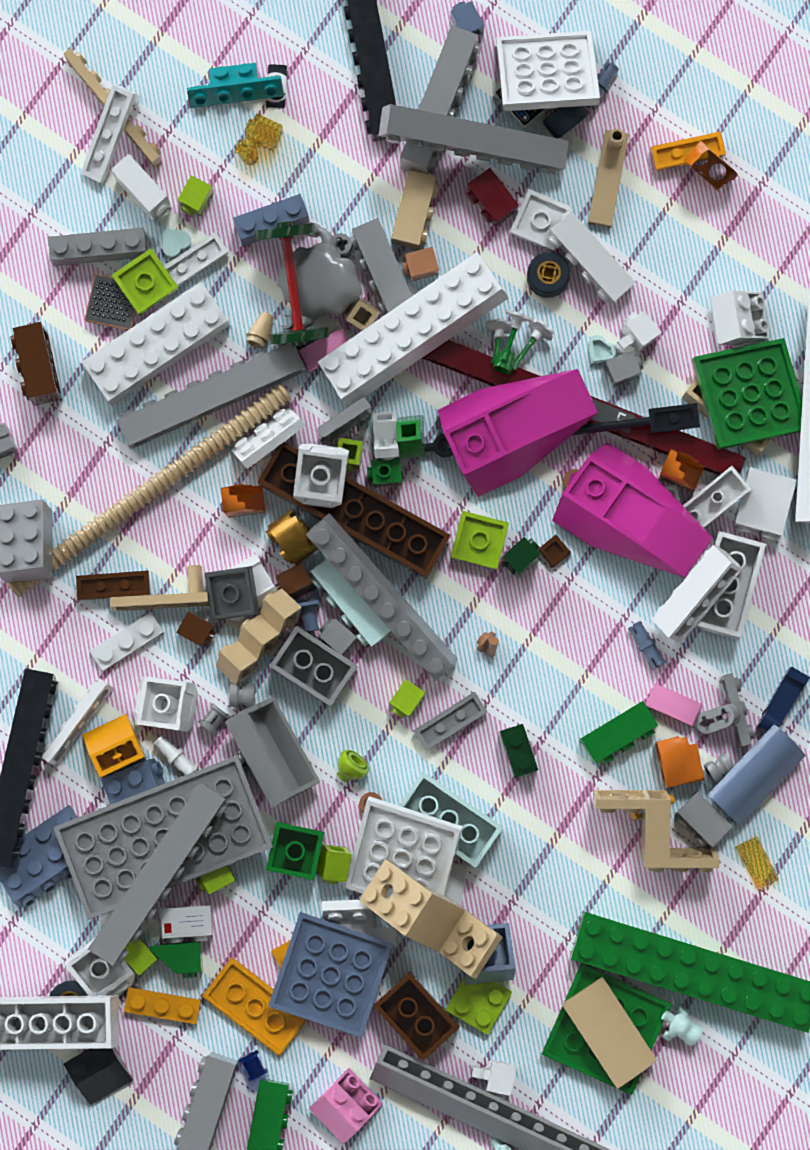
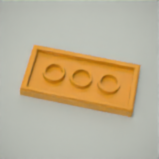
[202,957,307,1057]

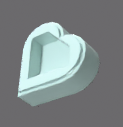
[162,229,191,258]
[588,335,617,365]

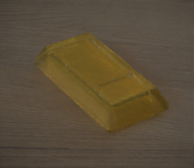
[735,836,779,890]

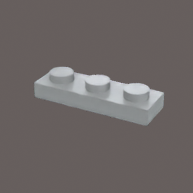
[721,673,754,747]
[413,691,488,751]

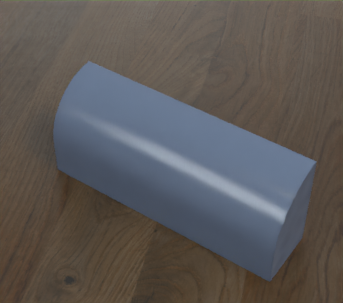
[708,724,806,826]

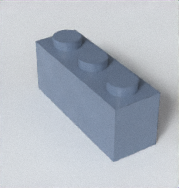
[233,193,310,247]

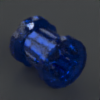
[238,1050,268,1082]

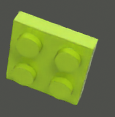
[112,248,179,316]
[450,511,509,570]
[445,977,512,1035]

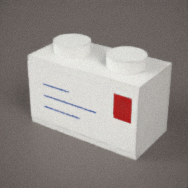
[161,905,213,943]

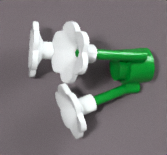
[486,309,554,375]

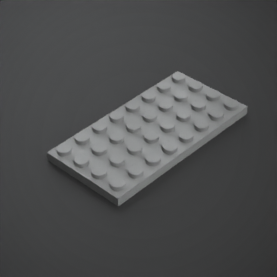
[53,755,273,920]

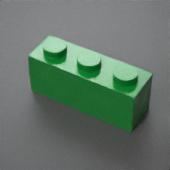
[579,701,658,765]
[247,1078,293,1150]

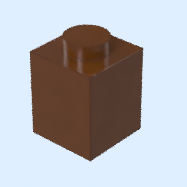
[275,562,315,600]
[176,611,216,648]

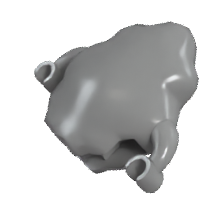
[277,222,362,330]

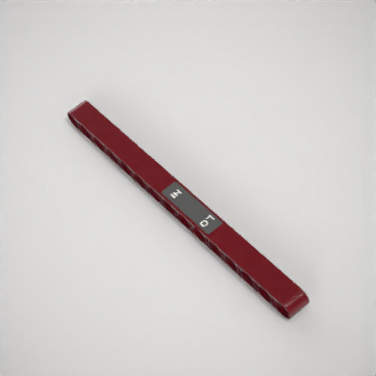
[422,340,746,476]

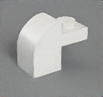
[373,412,400,460]

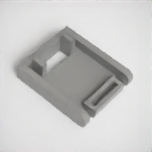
[317,397,372,444]

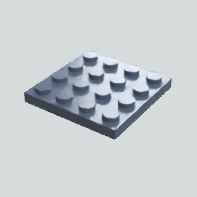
[268,912,393,1038]

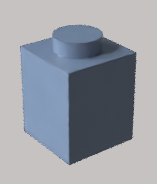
[450,1,484,35]

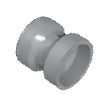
[229,683,255,708]
[704,753,734,785]

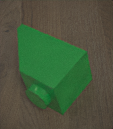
[150,942,203,978]

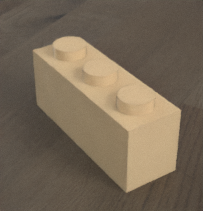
[391,170,440,250]

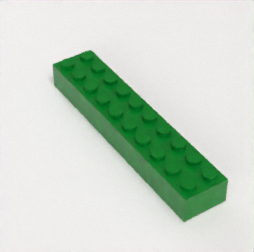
[569,911,810,1033]

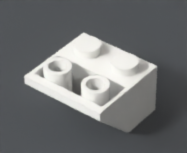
[710,290,770,345]

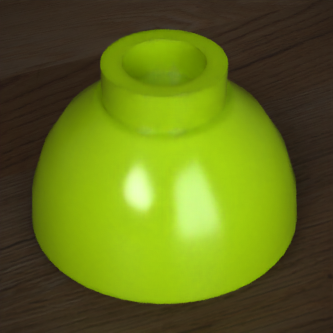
[337,750,369,782]

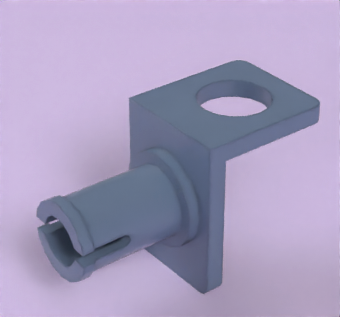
[295,581,320,632]

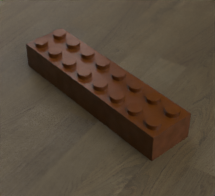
[257,442,451,580]

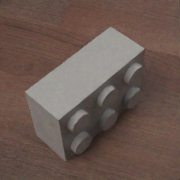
[0,499,53,583]
[269,626,358,708]

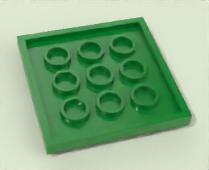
[692,338,803,450]
[541,963,671,1095]

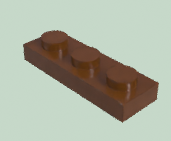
[76,570,151,601]

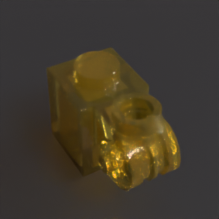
[234,113,283,166]

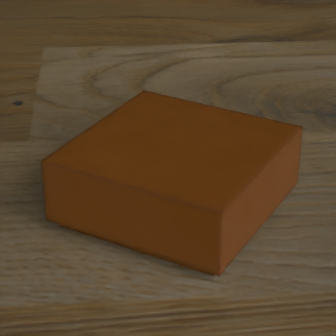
[539,535,571,569]

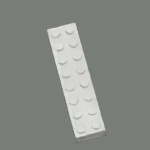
[683,466,752,528]

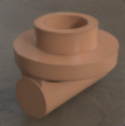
[477,631,499,657]

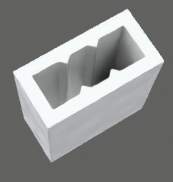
[111,154,172,222]
[733,467,797,541]

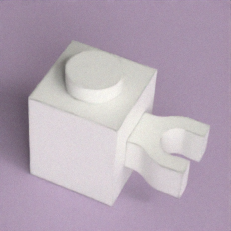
[614,310,662,354]
[471,1060,517,1099]

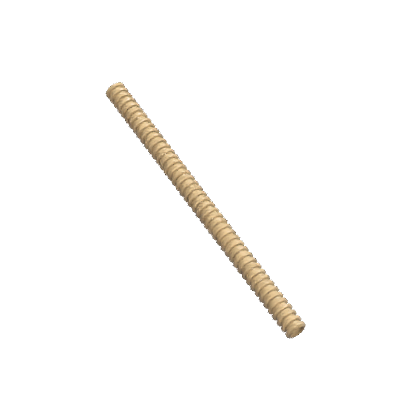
[8,384,292,597]

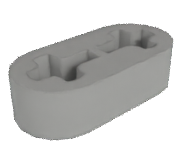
[696,704,741,734]

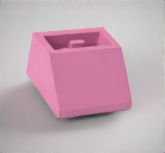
[309,1068,383,1144]

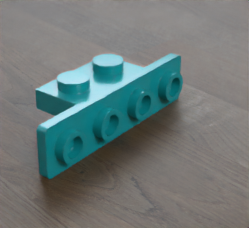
[187,62,284,108]

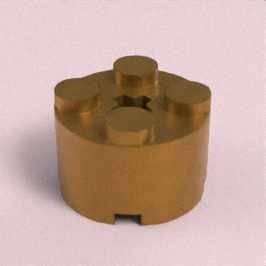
[265,509,318,565]

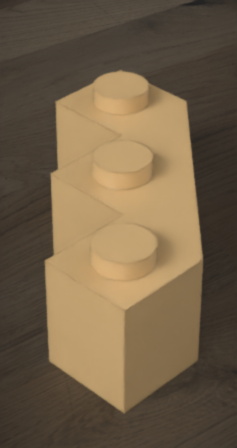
[216,588,302,685]

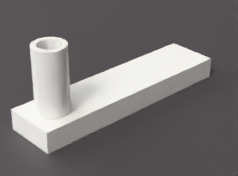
[80,84,141,183]

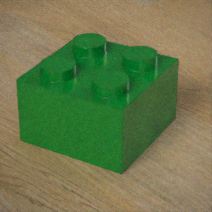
[266,822,325,880]

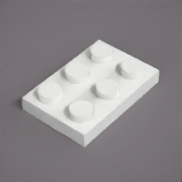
[231,407,305,469]

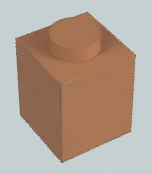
[402,247,439,282]

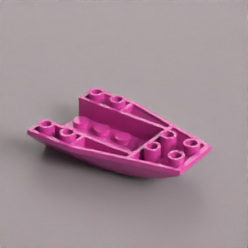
[438,369,598,497]
[552,442,713,578]

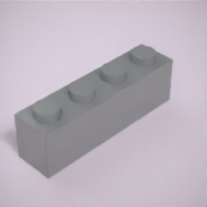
[349,218,412,316]
[48,227,148,266]

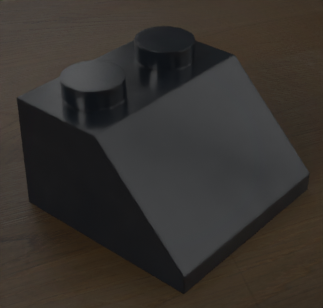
[63,1047,134,1105]

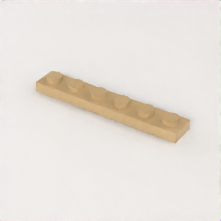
[63,48,162,168]

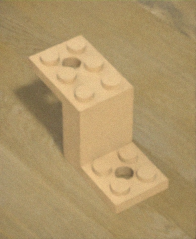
[593,790,720,872]
[359,859,503,979]

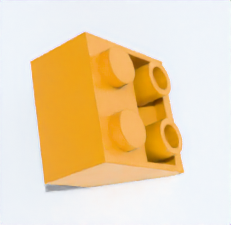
[82,714,147,778]

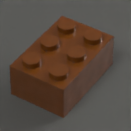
[10,321,63,406]
[373,971,460,1061]

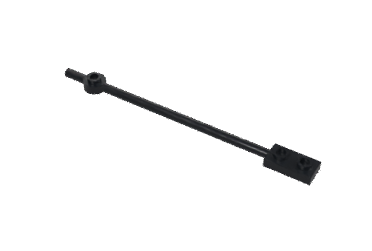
[425,403,700,458]

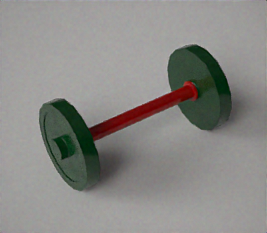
[255,221,329,346]

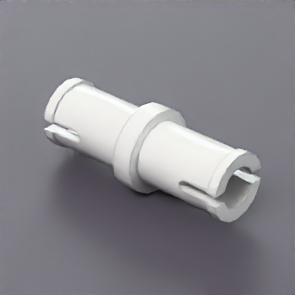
[153,734,198,776]

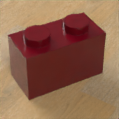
[466,167,519,227]

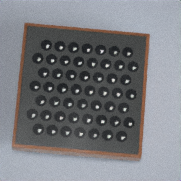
[84,274,136,331]

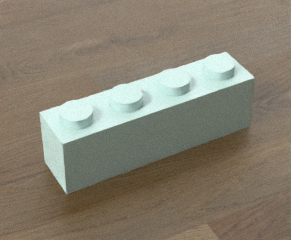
[310,558,392,648]

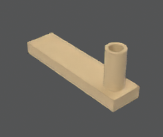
[588,129,629,228]
[110,565,210,611]

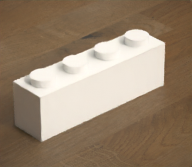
[546,211,636,304]
[652,545,743,643]

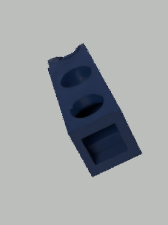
[756,666,810,733]

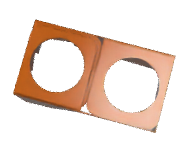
[684,141,738,193]
[659,449,705,493]
[221,484,265,518]
[655,736,704,788]

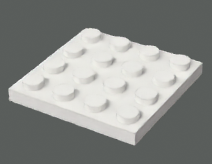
[496,31,600,111]
[345,796,463,898]

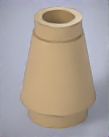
[246,312,274,349]

